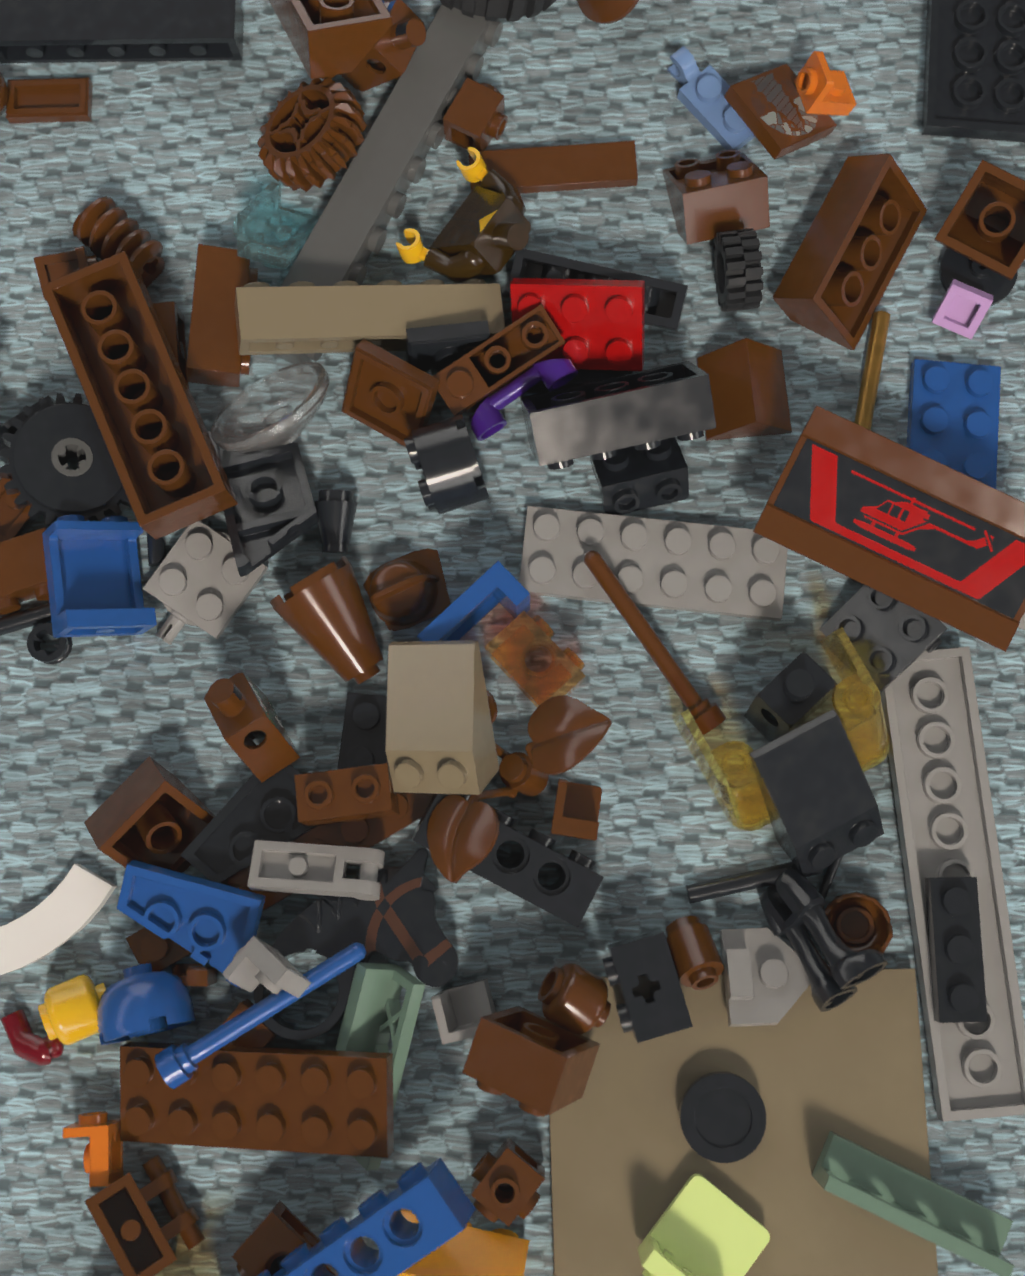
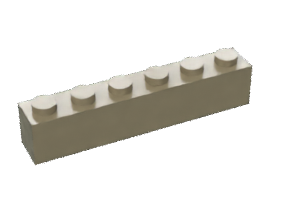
[234,279,505,355]

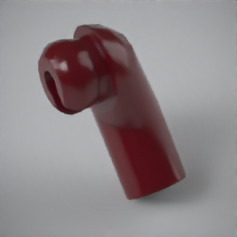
[0,1009,64,1066]

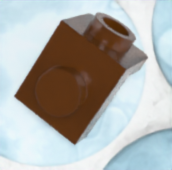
[33,246,98,302]

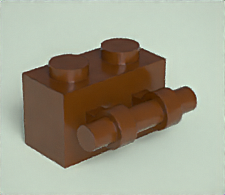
[85,1154,206,1276]

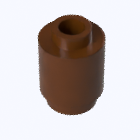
[665,916,724,990]

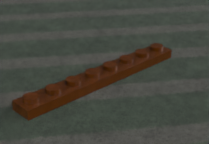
[126,792,434,971]

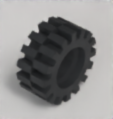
[713,228,764,312]

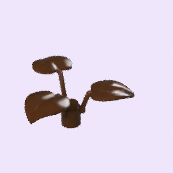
[427,689,612,883]

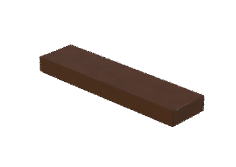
[469,141,638,194]

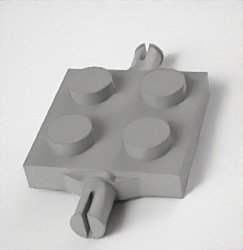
[143,521,268,645]

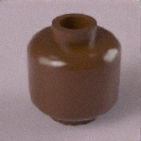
[538,963,611,1035]

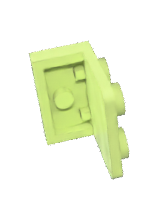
[637,1174,770,1276]

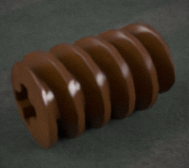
[72,196,165,288]

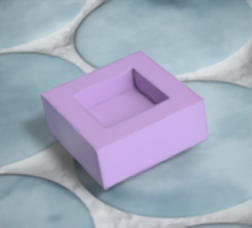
[932,279,993,339]

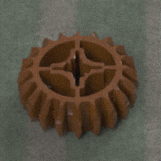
[257,77,367,192]

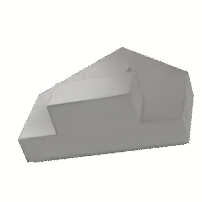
[720,928,811,1027]

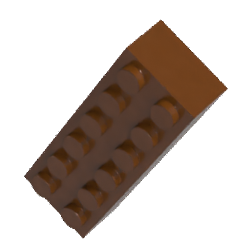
[41,251,238,540]

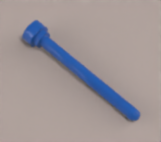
[154,942,366,1089]

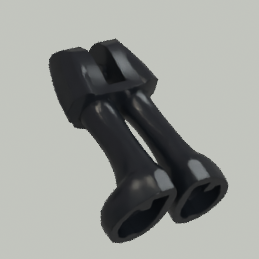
[759,867,888,1012]

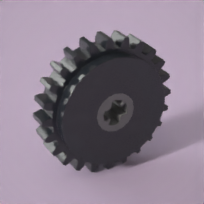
[0,393,131,528]

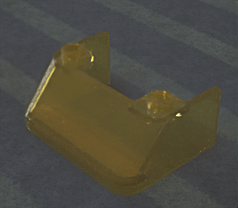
[673,627,890,831]

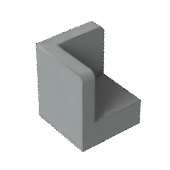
[431,978,496,1045]

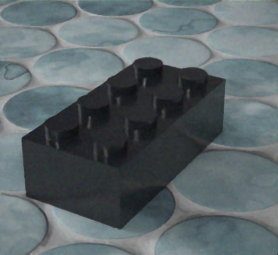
[520,361,716,470]

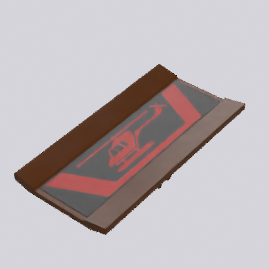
[753,405,1025,652]

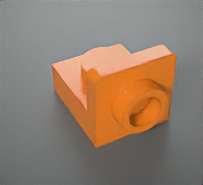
[794,51,857,116]
[63,1111,124,1187]

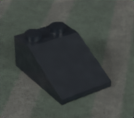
[749,709,884,876]

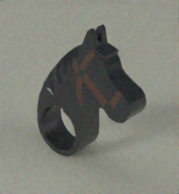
[254,848,459,1040]

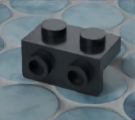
[590,437,689,515]

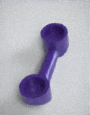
[471,358,578,441]

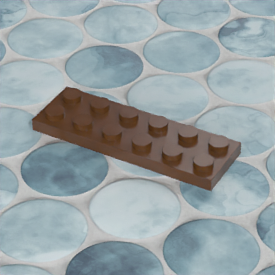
[120,1041,394,1158]

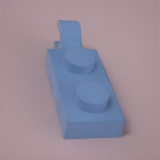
[667,46,755,150]

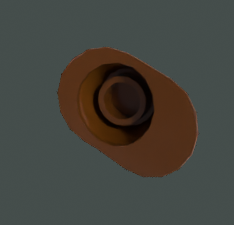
[363,548,451,631]

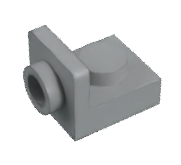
[223,935,311,998]

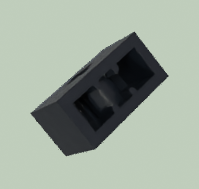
[602,929,693,1043]

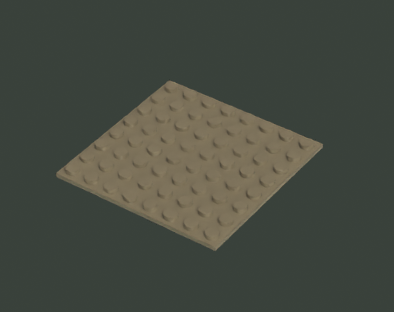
[549,968,938,1276]

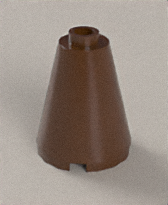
[270,556,384,685]

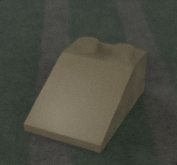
[386,640,499,795]

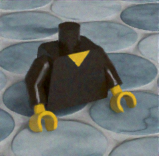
[396,147,531,282]

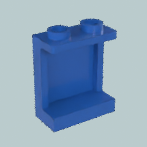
[42,515,157,638]
[417,561,530,641]

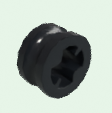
[27,623,73,664]

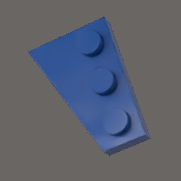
[117,860,266,989]

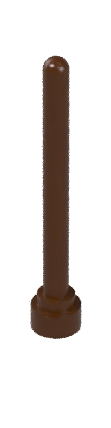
[584,550,726,738]

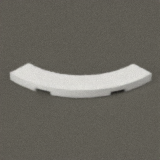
[0,864,117,975]

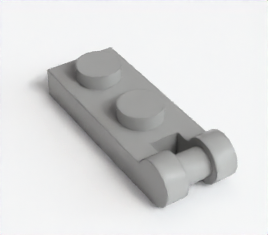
[247,840,385,901]

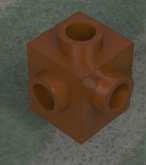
[470,1137,545,1227]

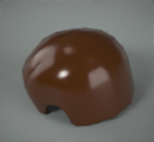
[824,892,893,955]

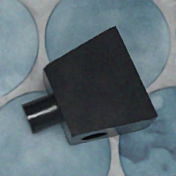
[744,651,838,742]

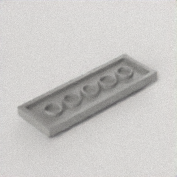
[519,506,788,621]

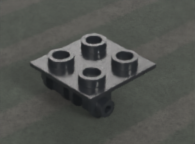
[820,585,948,692]

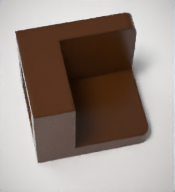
[550,779,602,841]

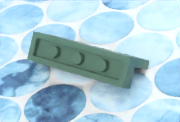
[335,962,425,1171]
[812,1131,1014,1276]

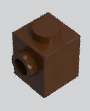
[443,77,508,151]

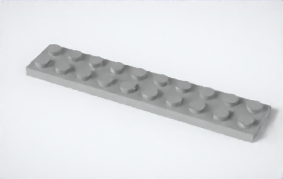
[880,647,1025,1122]

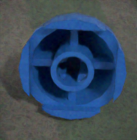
[97,963,196,1045]

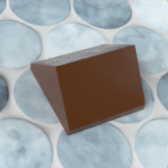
[696,338,792,441]

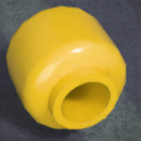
[38,974,107,1045]

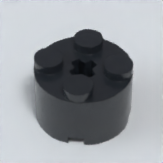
[404,414,489,515]

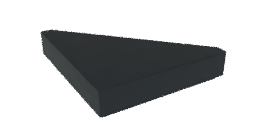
[406,320,490,372]

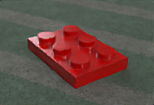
[510,278,645,371]

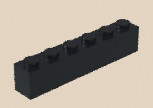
[0,0,244,64]

